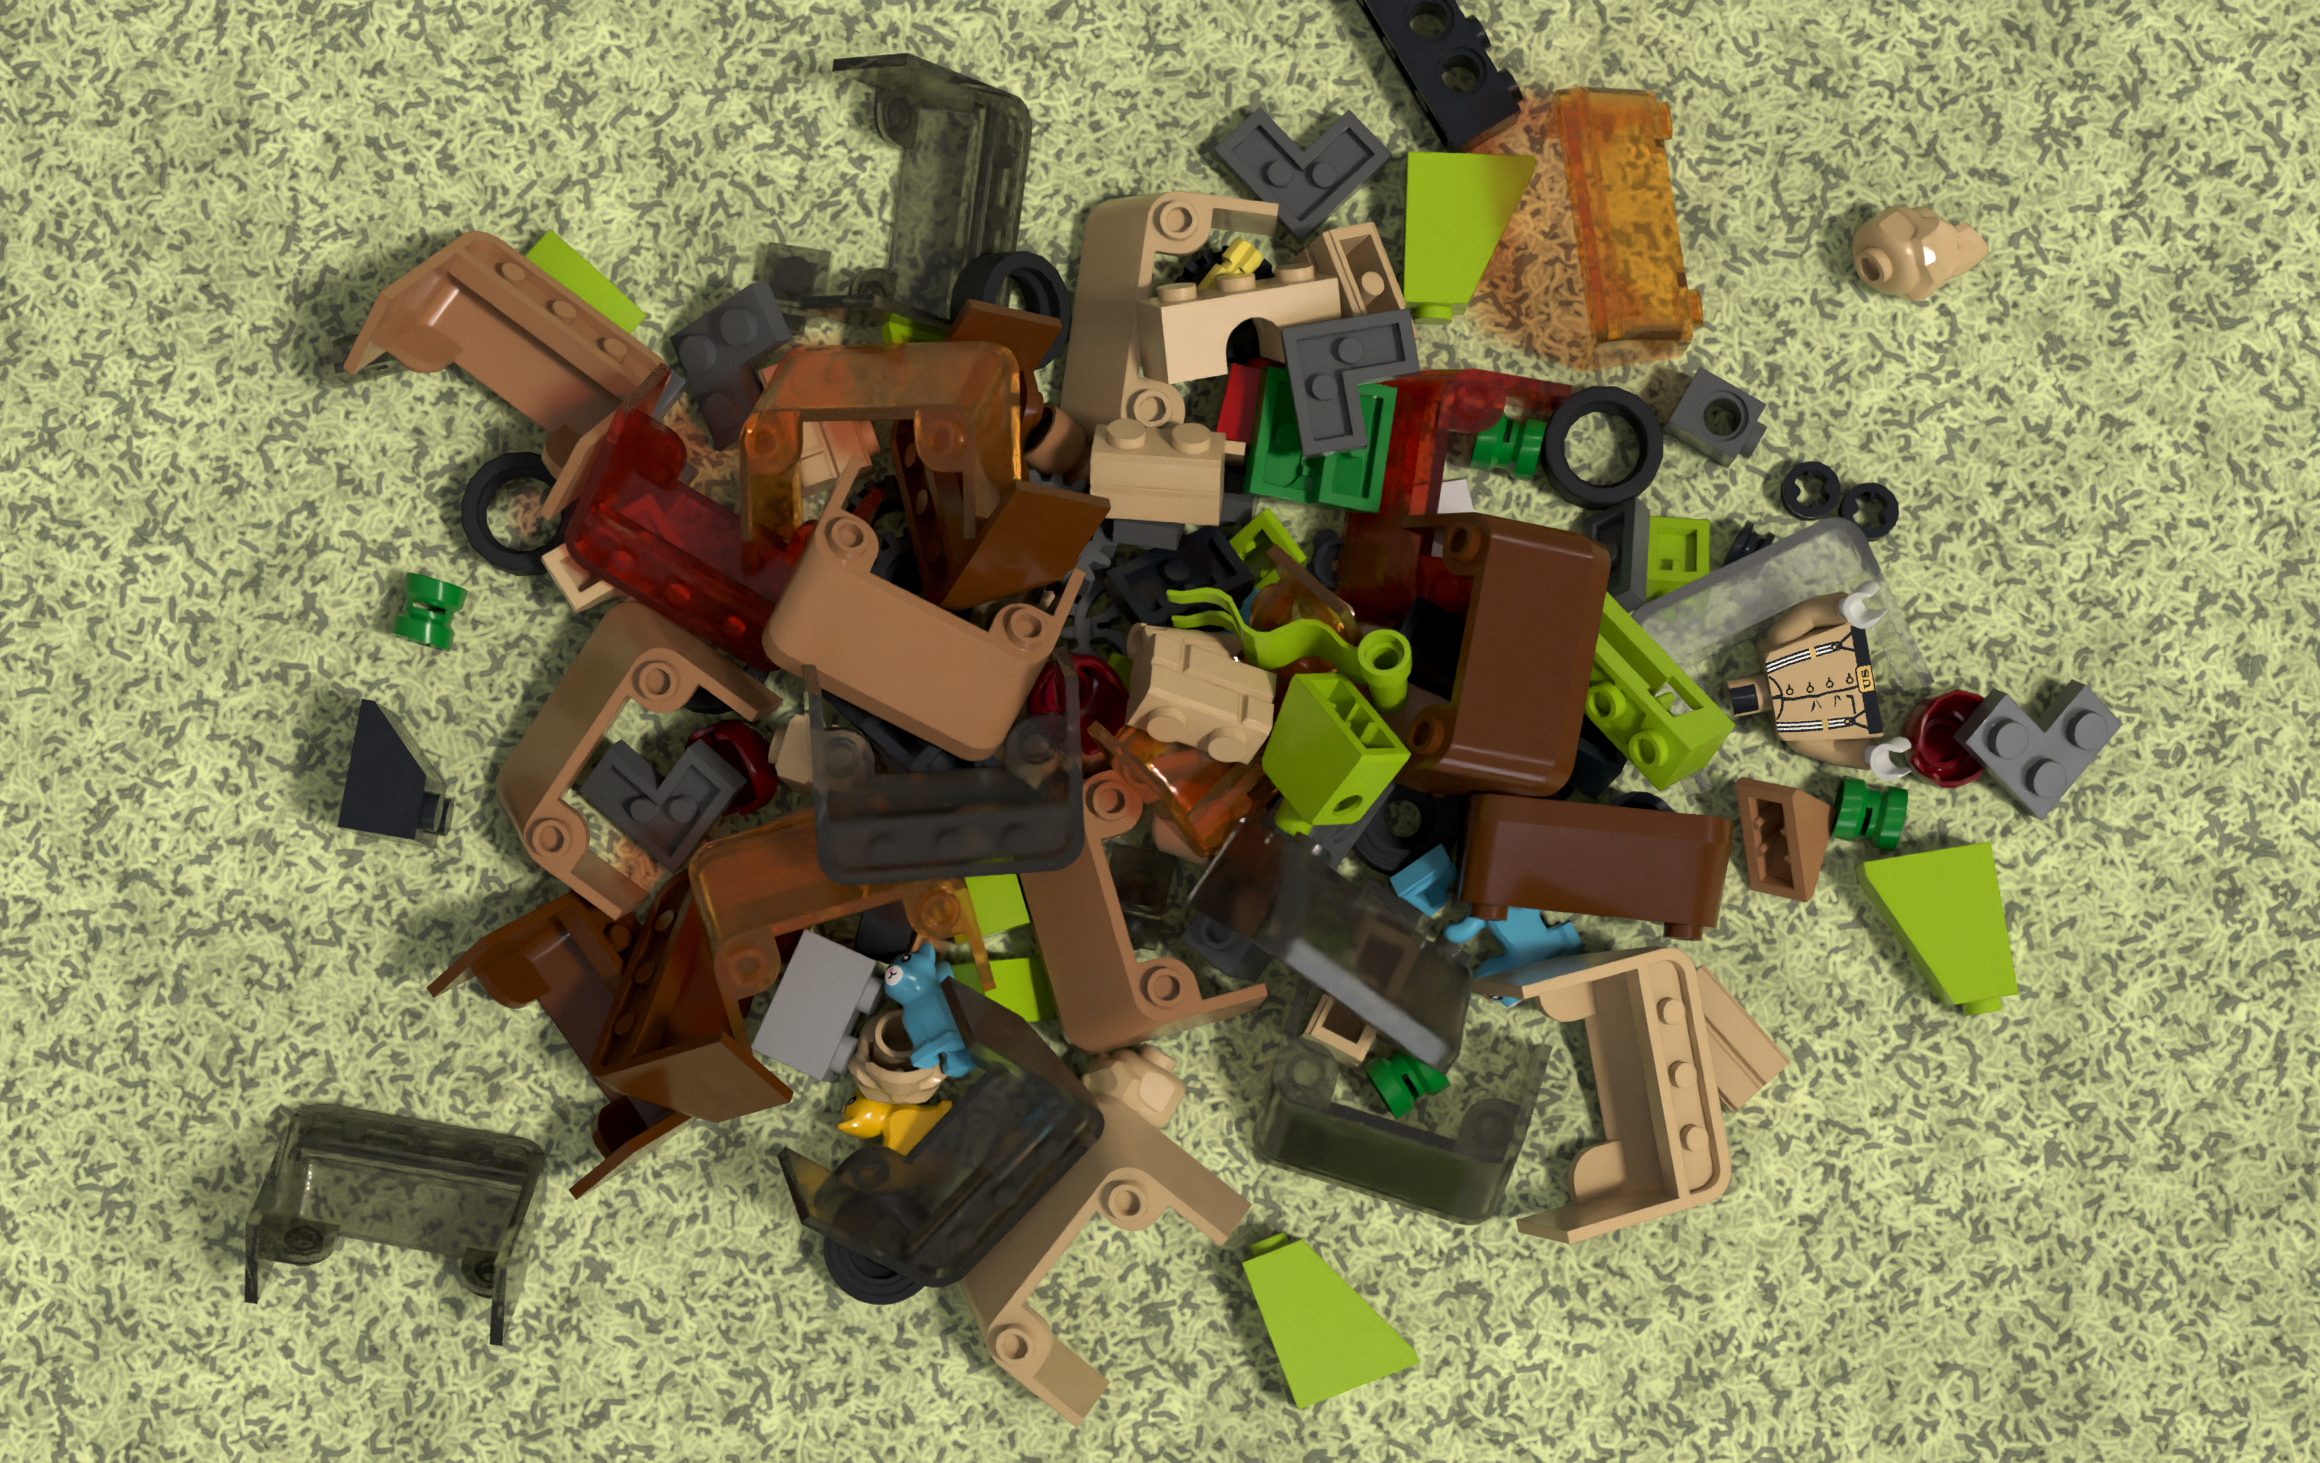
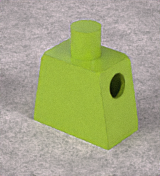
[1262,673,1411,838]

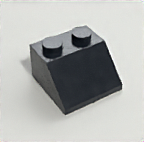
[337,699,454,849]

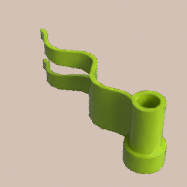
[1166,587,1412,714]

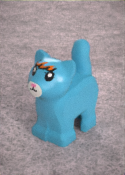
[1443,909,1582,1008]
[884,943,995,1078]

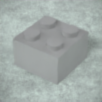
[750,929,885,1083]

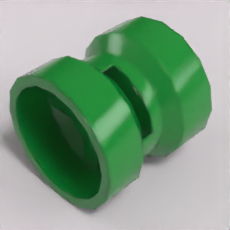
[1469,405,1546,482]
[388,572,468,652]
[1829,775,1908,851]
[1362,1032,1451,1120]

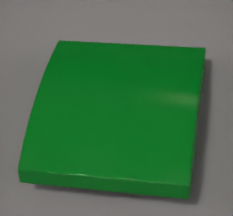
[1242,366,1398,515]

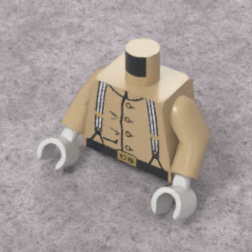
[1726,581,1911,781]

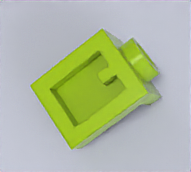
[1639,516,1710,620]

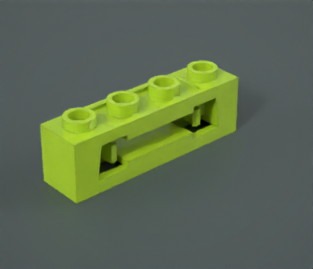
[1584,591,1736,792]

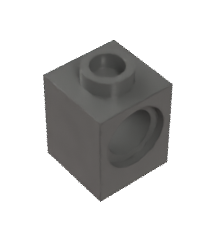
[1662,367,1767,469]

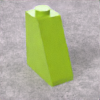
[1401,151,1535,325]
[1854,841,2019,1016]
[1241,1231,1420,1410]

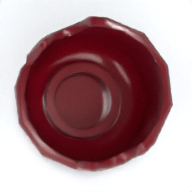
[1027,653,1130,756]
[1900,689,1984,789]
[684,719,779,817]

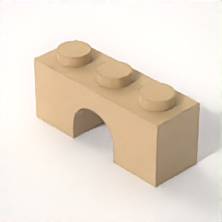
[1136,263,1342,384]

